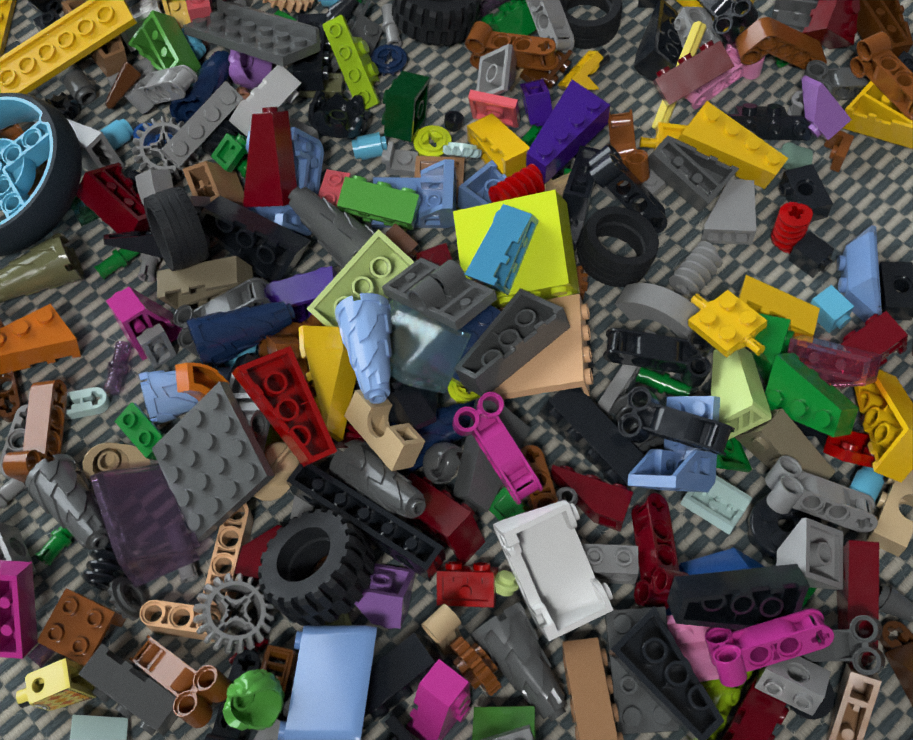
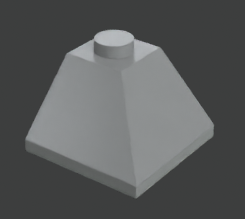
[476,44,517,95]
[776,518,843,590]

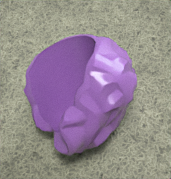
[228,49,273,90]

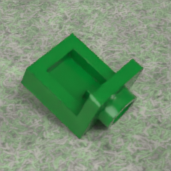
[489,487,531,521]

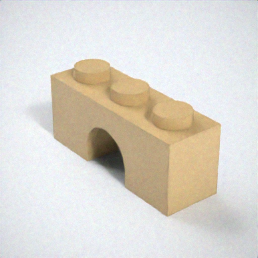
[344,389,425,471]
[866,470,913,557]

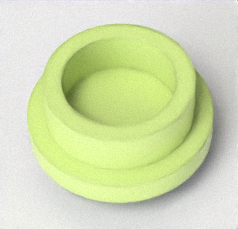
[495,570,519,596]

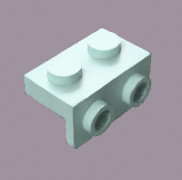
[680,475,752,535]

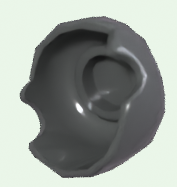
[423,442,462,484]

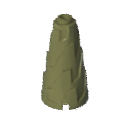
[0,232,84,303]

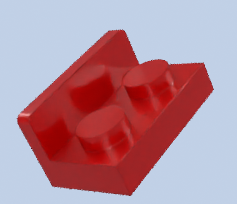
[823,431,875,468]
[436,561,498,608]

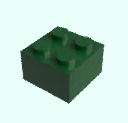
[381,71,430,142]

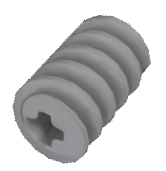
[669,241,723,296]

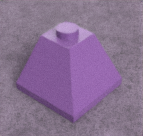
[801,75,852,140]
[354,563,416,629]

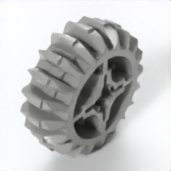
[132,116,199,180]
[193,573,274,654]

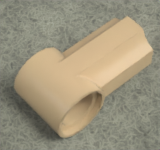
[421,604,462,655]

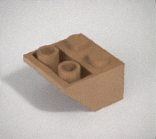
[183,161,244,212]

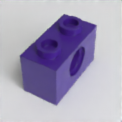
[520,79,553,126]

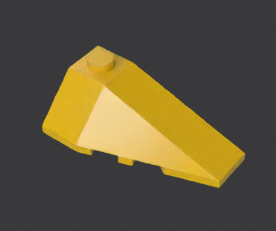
[299,325,356,442]

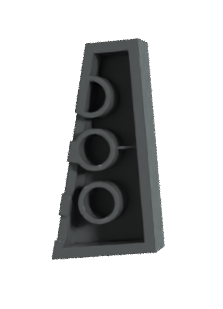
[454,289,570,396]

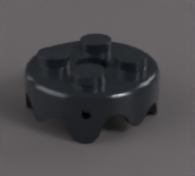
[308,90,369,139]
[747,494,822,564]

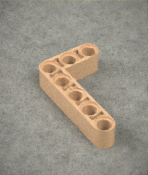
[139,503,254,641]

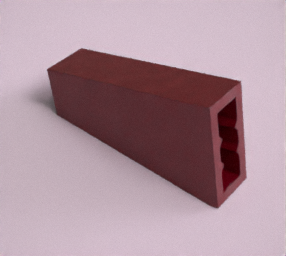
[243,107,297,207]
[836,540,880,667]

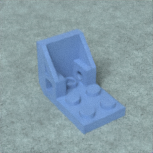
[371,159,457,228]
[628,396,720,492]

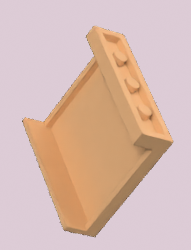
[492,294,593,402]

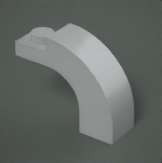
[135,169,210,215]
[615,283,700,349]

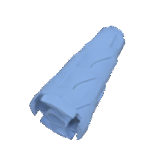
[335,293,392,404]
[138,366,233,425]

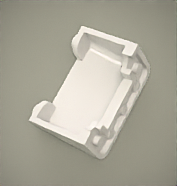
[493,500,613,641]

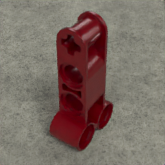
[631,493,689,609]

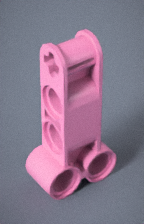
[684,42,765,110]

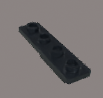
[727,103,811,140]

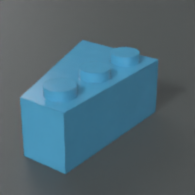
[464,204,539,295]

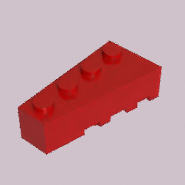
[232,346,337,467]

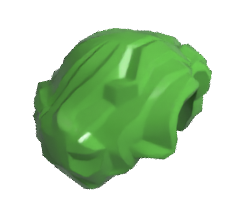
[222,669,285,731]

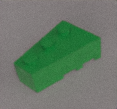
[765,353,859,437]

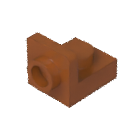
[824,131,854,172]

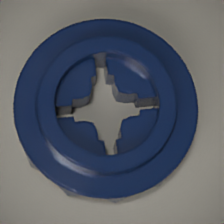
[370,44,407,76]

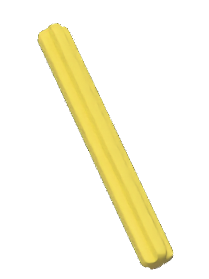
[652,21,707,130]

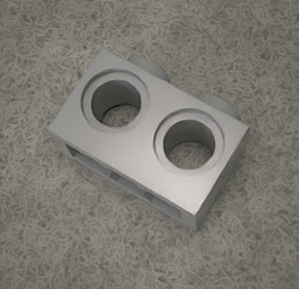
[673,7,720,54]
[581,543,638,585]

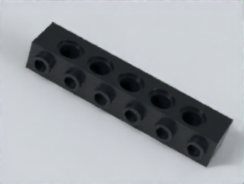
[286,463,446,582]

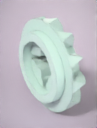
[442,142,482,158]

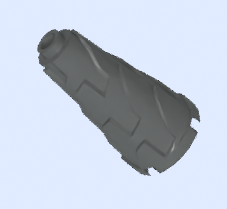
[288,186,376,269]
[329,439,426,519]
[25,454,110,550]
[470,602,567,722]

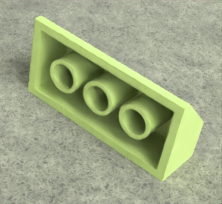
[306,229,414,327]

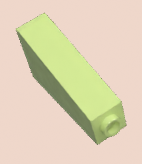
[711,348,772,440]

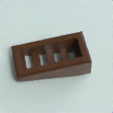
[104,61,141,109]
[260,645,298,716]

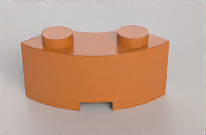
[175,363,229,401]

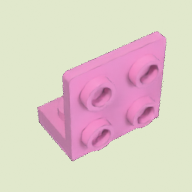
[666,615,719,682]

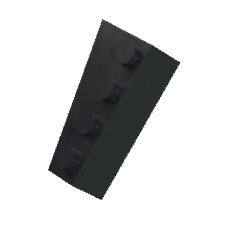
[538,388,644,485]
[608,606,724,740]

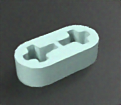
[65,387,110,419]

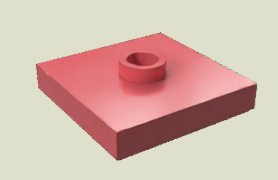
[468,89,520,128]

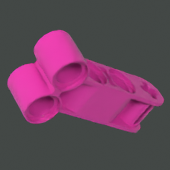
[452,392,543,505]
[705,608,834,687]

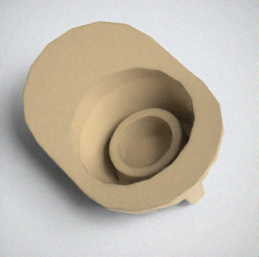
[254,441,300,501]
[83,442,150,487]

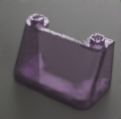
[90,464,201,588]

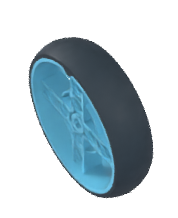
[0,93,82,256]

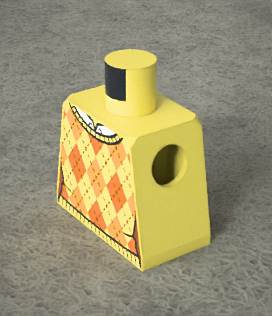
[16,658,96,711]

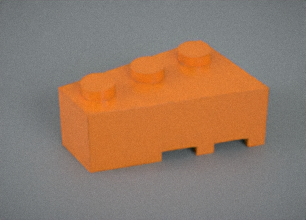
[0,304,81,374]

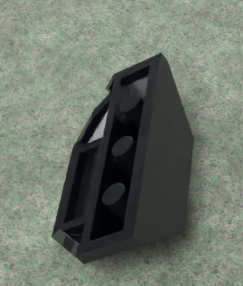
[352,375,438,430]

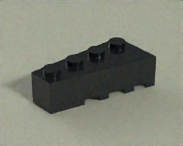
[198,196,311,283]
[667,564,810,630]
[361,633,447,735]

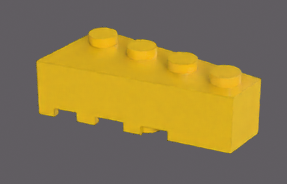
[678,101,788,189]
[854,365,913,483]

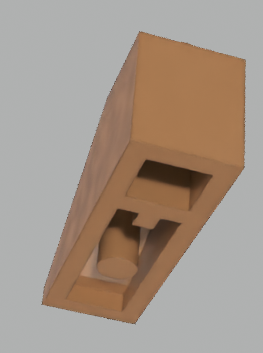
[827,663,882,740]

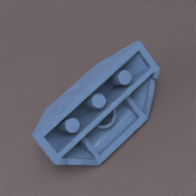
[837,225,882,323]

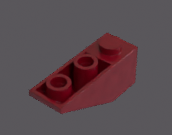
[551,465,633,532]

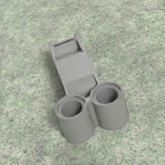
[526,0,575,53]
[124,65,198,114]
[765,455,878,533]

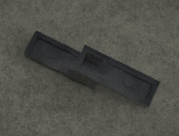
[563,145,600,254]

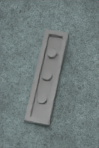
[160,81,243,168]

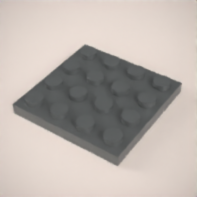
[152,381,275,542]

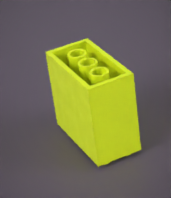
[453,190,580,309]

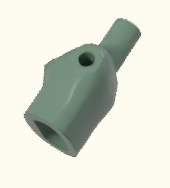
[773,142,813,171]

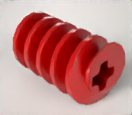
[488,164,545,203]
[771,202,813,254]

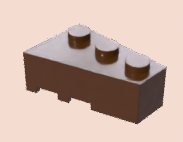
[857,0,913,57]

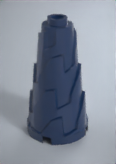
[169,51,230,124]
[186,301,296,368]
[389,399,476,475]

